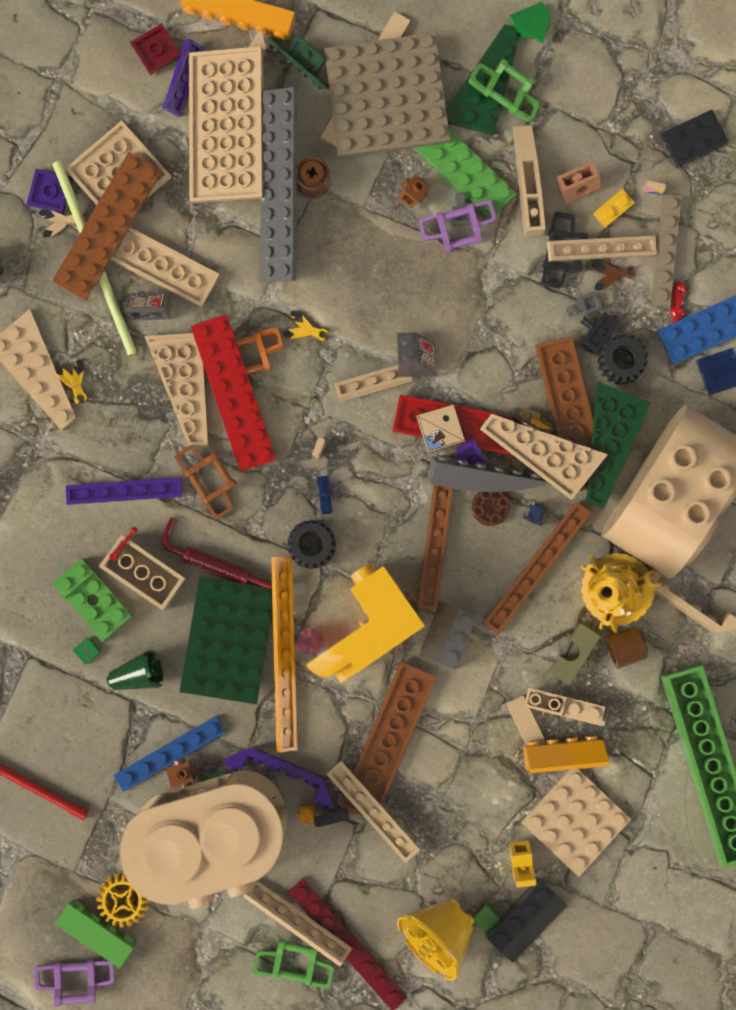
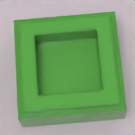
[473,904,500,933]

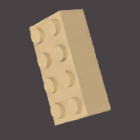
[99,535,188,611]

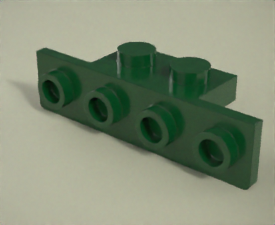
[267,35,329,90]

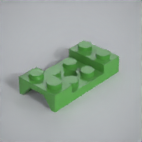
[52,558,134,642]

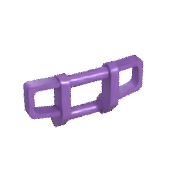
[418,200,496,253]
[34,959,115,1007]

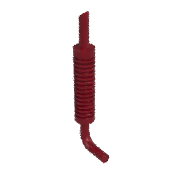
[161,517,272,589]

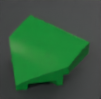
[509,1,551,43]

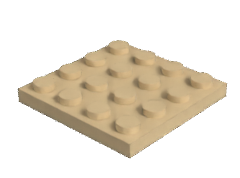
[65,120,172,205]
[521,769,631,877]

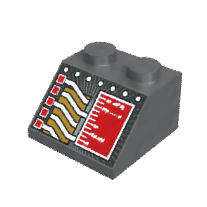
[126,290,170,320]
[397,332,437,377]

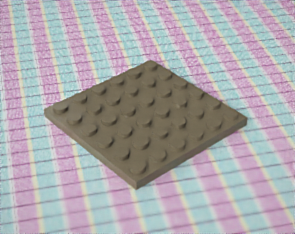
[324,32,450,158]

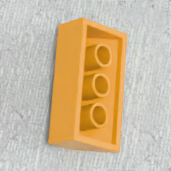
[523,736,610,773]

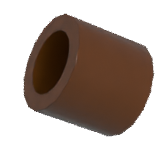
[297,157,330,199]
[605,626,648,669]

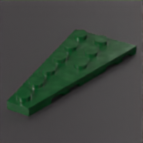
[446,24,521,136]
[586,381,651,509]

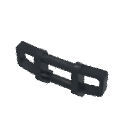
[541,211,589,289]

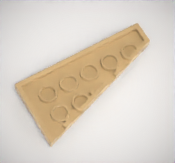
[0,309,77,431]
[144,333,209,447]
[480,414,608,500]

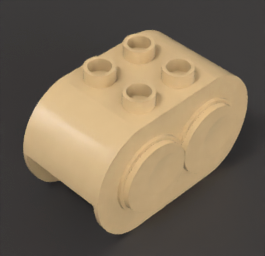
[601,404,736,579]
[120,770,288,909]

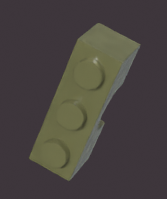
[548,624,601,685]

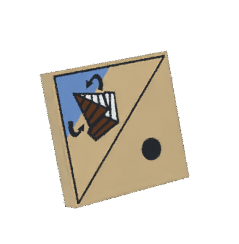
[417,405,465,453]

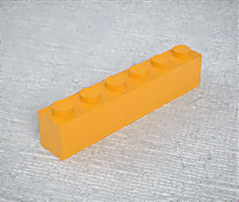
[180,0,295,40]

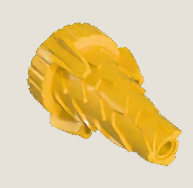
[580,553,661,633]

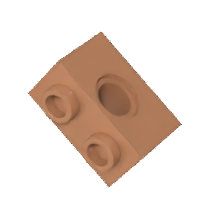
[557,162,601,204]

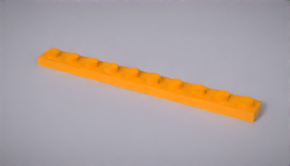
[271,556,297,752]

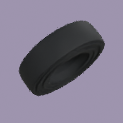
[314,809,349,827]

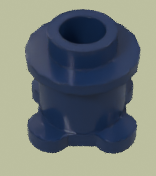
[523,503,547,526]

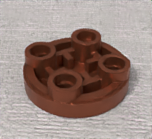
[471,491,510,526]

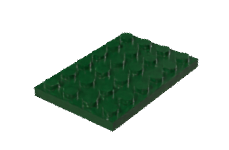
[179,576,273,705]

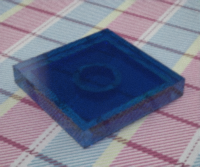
[696,348,736,396]

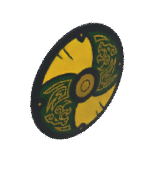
[514,407,557,432]

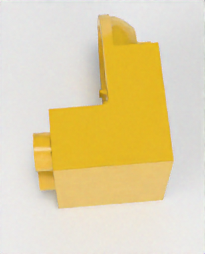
[306,563,424,683]

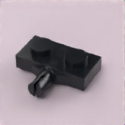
[580,311,620,354]

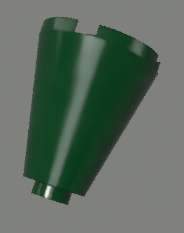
[107,649,164,690]

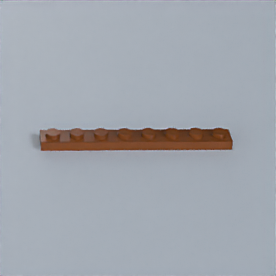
[417,456,456,611]
[483,502,591,635]

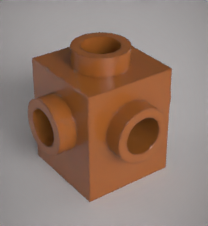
[397,174,430,209]
[166,758,198,788]

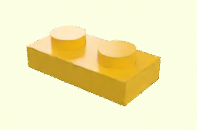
[593,188,635,228]

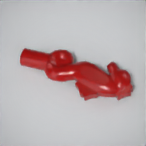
[670,281,688,323]

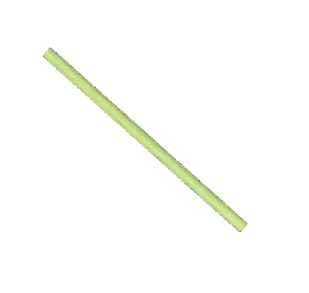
[53,161,137,356]

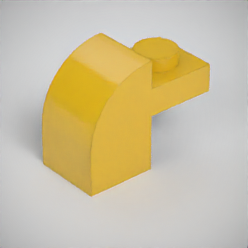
[509,840,536,888]

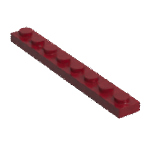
[288,878,407,1010]

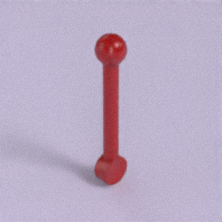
[109,527,138,561]

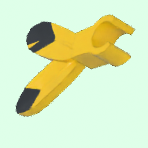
[283,311,328,341]
[54,360,87,404]

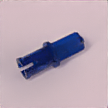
[316,476,332,515]

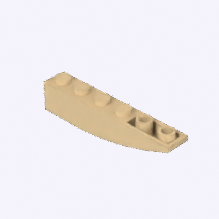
[513,125,546,237]

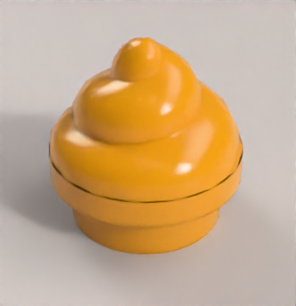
[296,804,316,825]

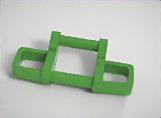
[469,58,540,122]
[253,938,334,989]

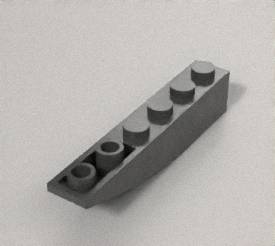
[427,455,546,492]

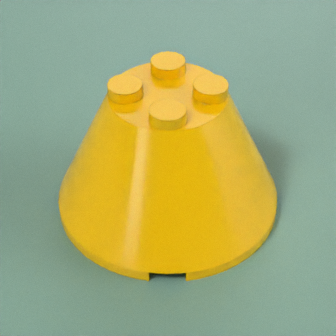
[397,899,475,980]

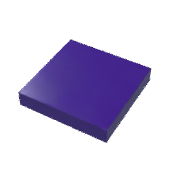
[26,169,73,215]

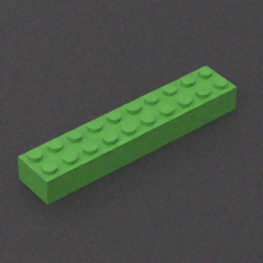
[661,665,736,868]

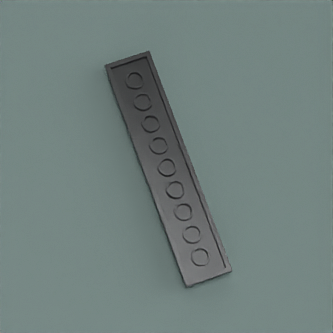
[260,87,298,283]

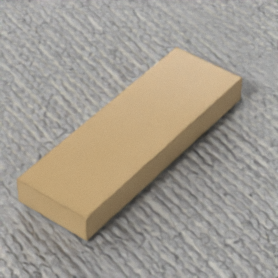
[505,695,547,746]

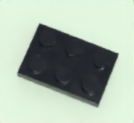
[661,109,729,168]

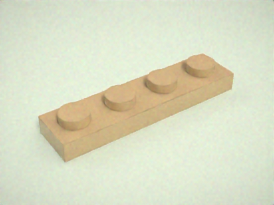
[334,365,413,402]

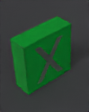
[73,638,101,665]

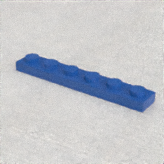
[114,716,226,792]

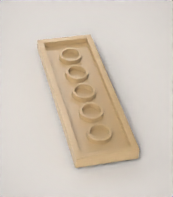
[110,228,220,308]

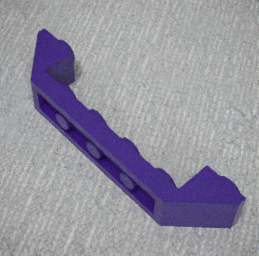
[223,747,334,809]

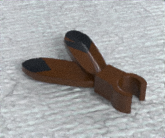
[591,262,635,291]

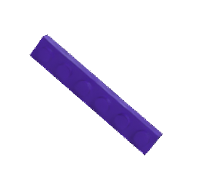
[65,477,183,505]

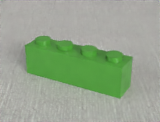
[55,900,136,969]

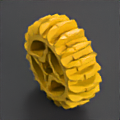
[96,873,150,927]

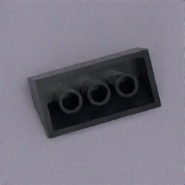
[485,877,567,962]

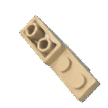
[524,688,605,726]

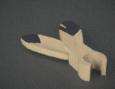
[39,209,76,238]

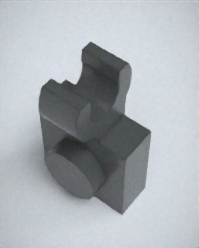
[451,192,472,227]
[566,291,602,317]

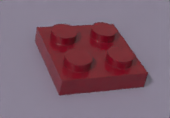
[130,23,181,76]

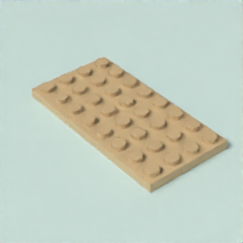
[189,46,264,203]

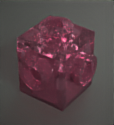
[296,627,325,656]

